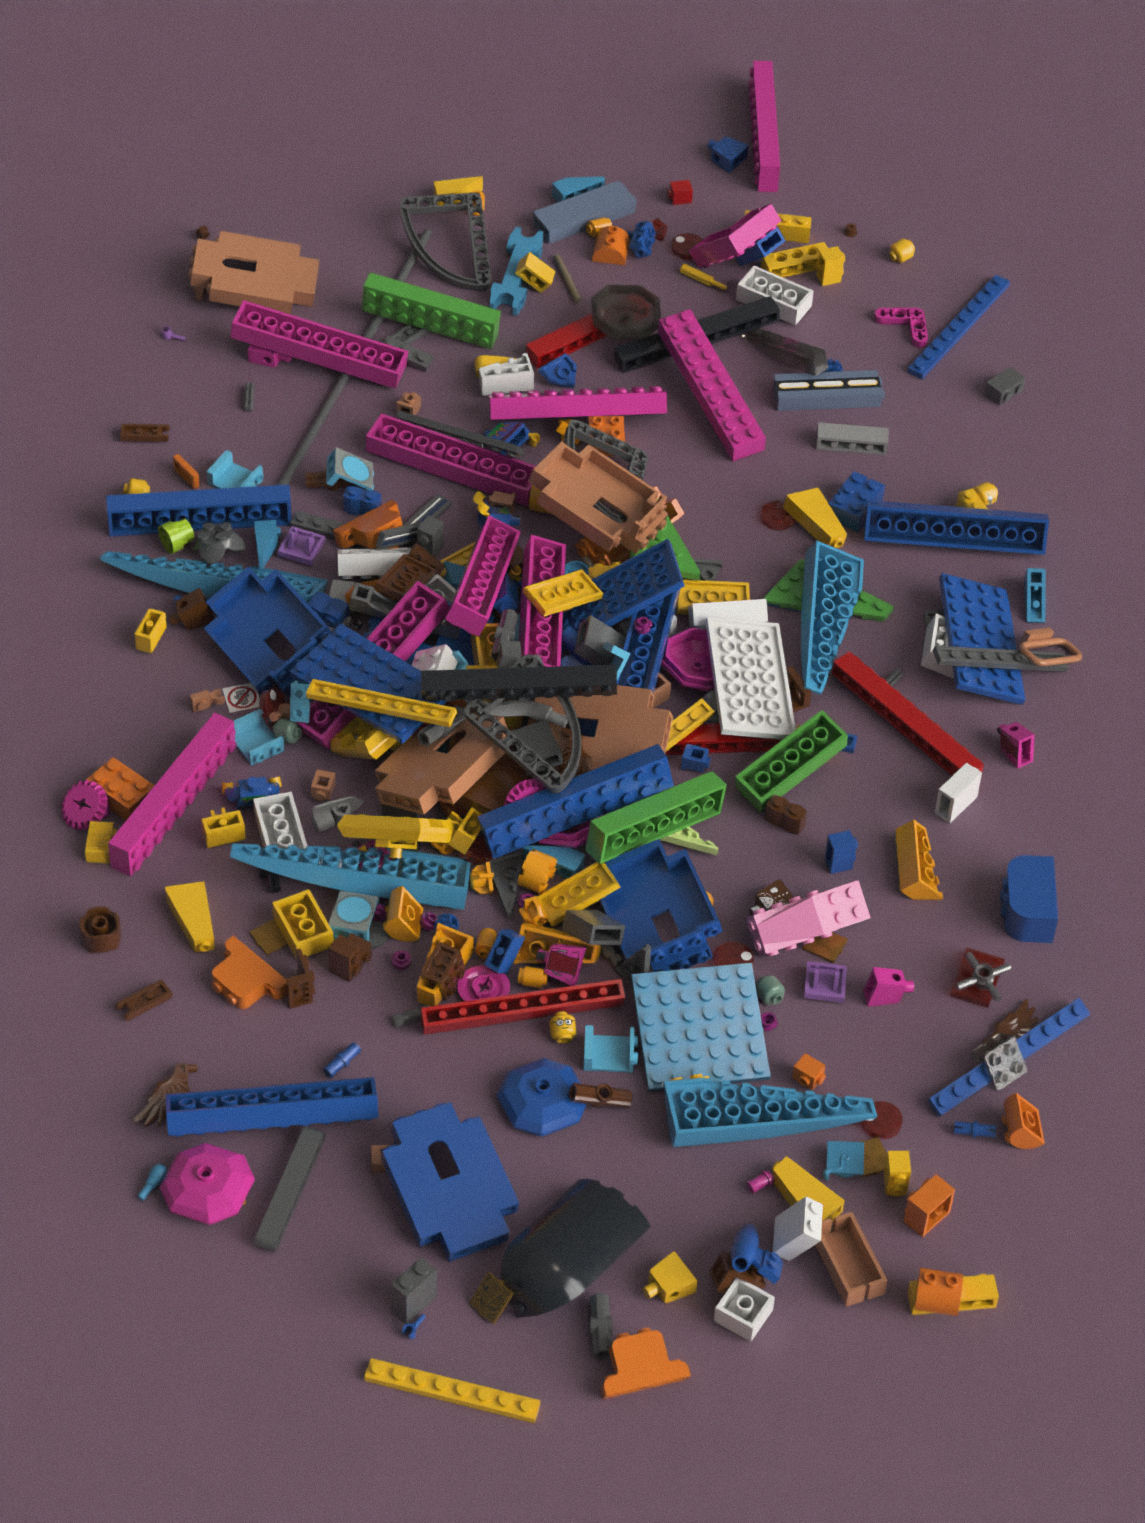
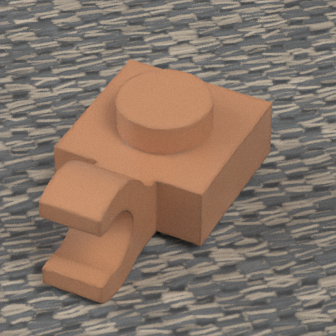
[190,689,225,713]

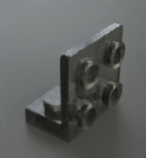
[970,1033,1027,1091]

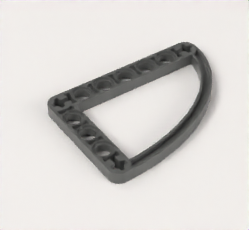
[400,193,491,290]
[564,419,648,523]
[464,655,582,793]

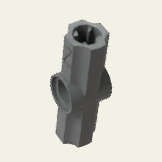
[491,609,518,662]
[417,705,466,747]
[590,1293,613,1360]

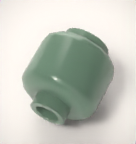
[272,718,302,744]
[756,975,785,1005]

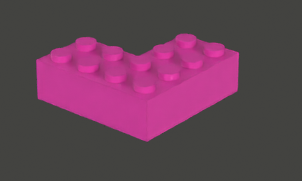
[688,204,781,268]

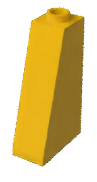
[783,488,847,548]
[165,881,215,953]
[772,1156,845,1222]

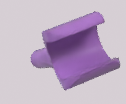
[161,326,186,341]

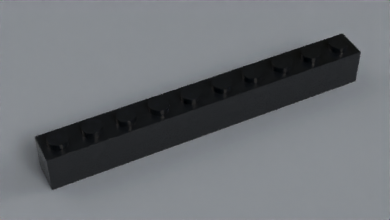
[614,296,780,373]
[421,665,617,702]

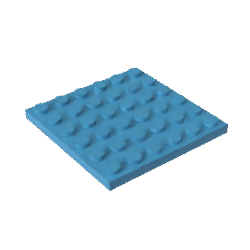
[631,963,771,1092]

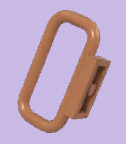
[1018,628,1082,667]

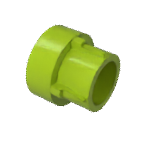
[158,519,195,554]

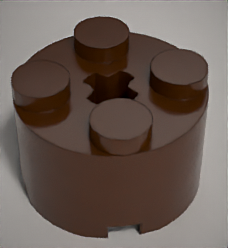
[79,906,122,953]

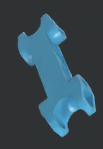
[490,227,544,315]

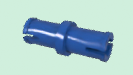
[323,1042,361,1078]
[954,1121,997,1138]

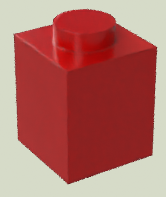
[667,180,693,205]

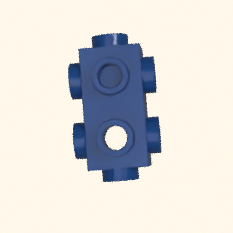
[627,221,656,258]

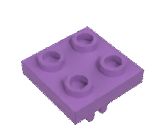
[278,526,326,566]
[804,961,847,1003]

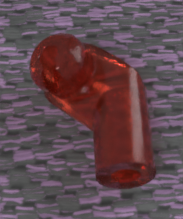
[652,218,668,241]

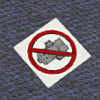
[222,683,262,713]

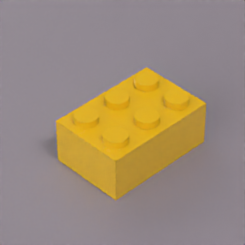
[272,889,334,960]

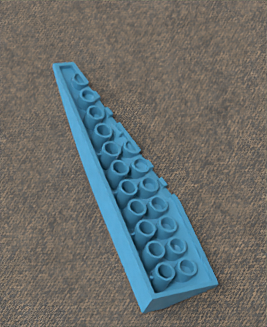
[100,551,328,604]
[230,844,471,910]

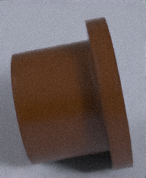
[844,223,857,237]
[195,225,210,240]

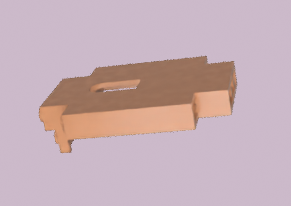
[188,231,319,314]
[528,442,668,554]
[527,685,673,772]
[375,706,508,815]

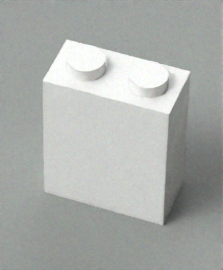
[934,763,982,823]
[773,1197,823,1261]

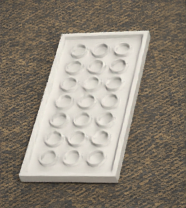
[705,617,796,740]

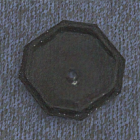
[591,284,661,340]

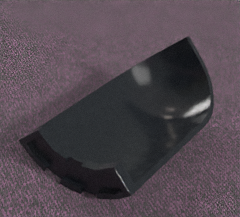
[501,1179,651,1318]

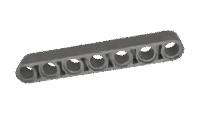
[254,1126,326,1252]

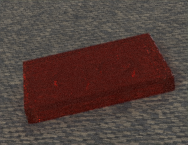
[950,948,1005,1008]

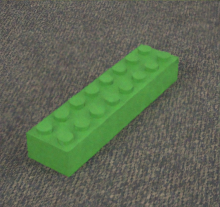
[362,272,501,349]
[586,771,727,864]

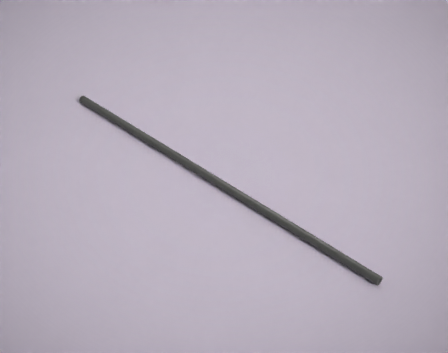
[278,229,432,485]

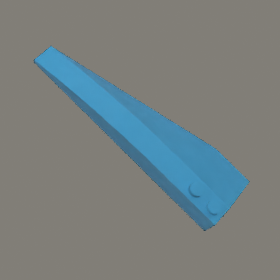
[801,541,864,695]
[663,1078,877,1147]

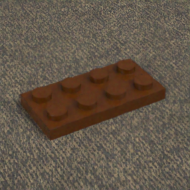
[374,554,437,602]

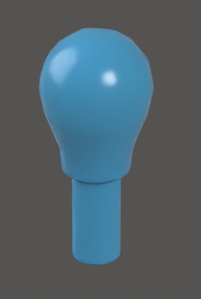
[137,1164,168,1201]

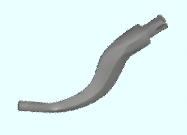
[463,699,568,728]

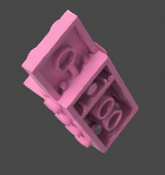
[746,880,871,957]

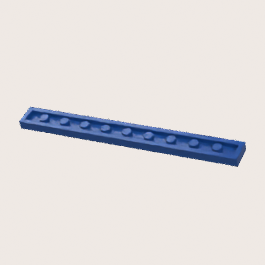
[907,274,1010,379]
[927,998,1091,1117]

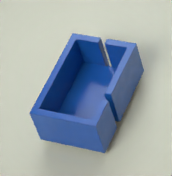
[828,471,885,532]

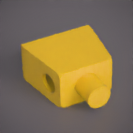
[643,1251,698,1303]

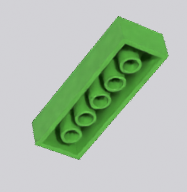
[735,710,848,813]

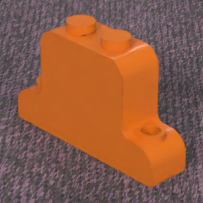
[333,500,403,549]
[212,935,287,1009]
[601,1328,691,1399]

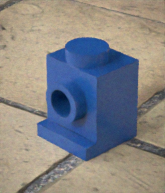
[681,744,711,773]

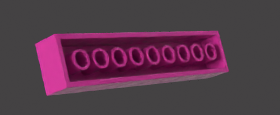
[748,61,780,192]
[230,300,409,389]
[658,309,766,461]
[488,386,667,420]
[366,413,536,506]
[445,515,521,637]
[519,535,566,667]
[296,581,449,750]
[108,712,237,877]

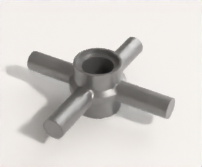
[955,952,1011,1002]

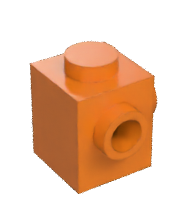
[792,1053,826,1090]

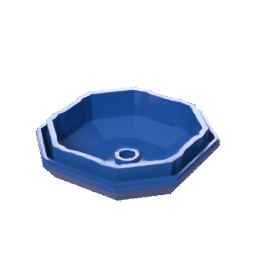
[496,1058,587,1137]

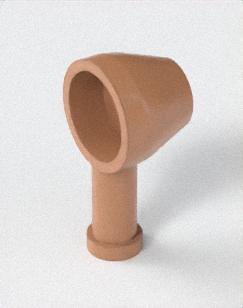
[269,703,290,722]

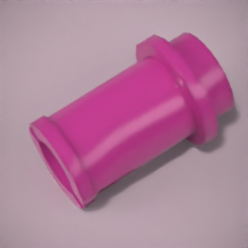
[746,1170,775,1194]

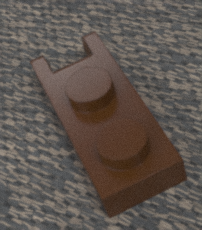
[120,423,170,442]
[115,979,173,1021]

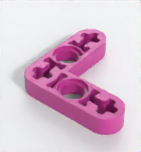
[874,308,928,348]

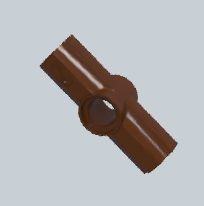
[305,470,356,491]
[569,1083,633,1108]

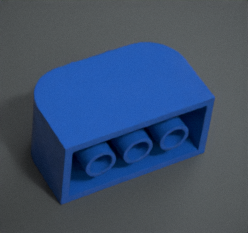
[999,855,1058,943]

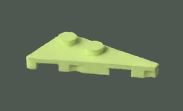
[660,827,718,855]

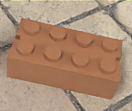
[815,1212,888,1307]

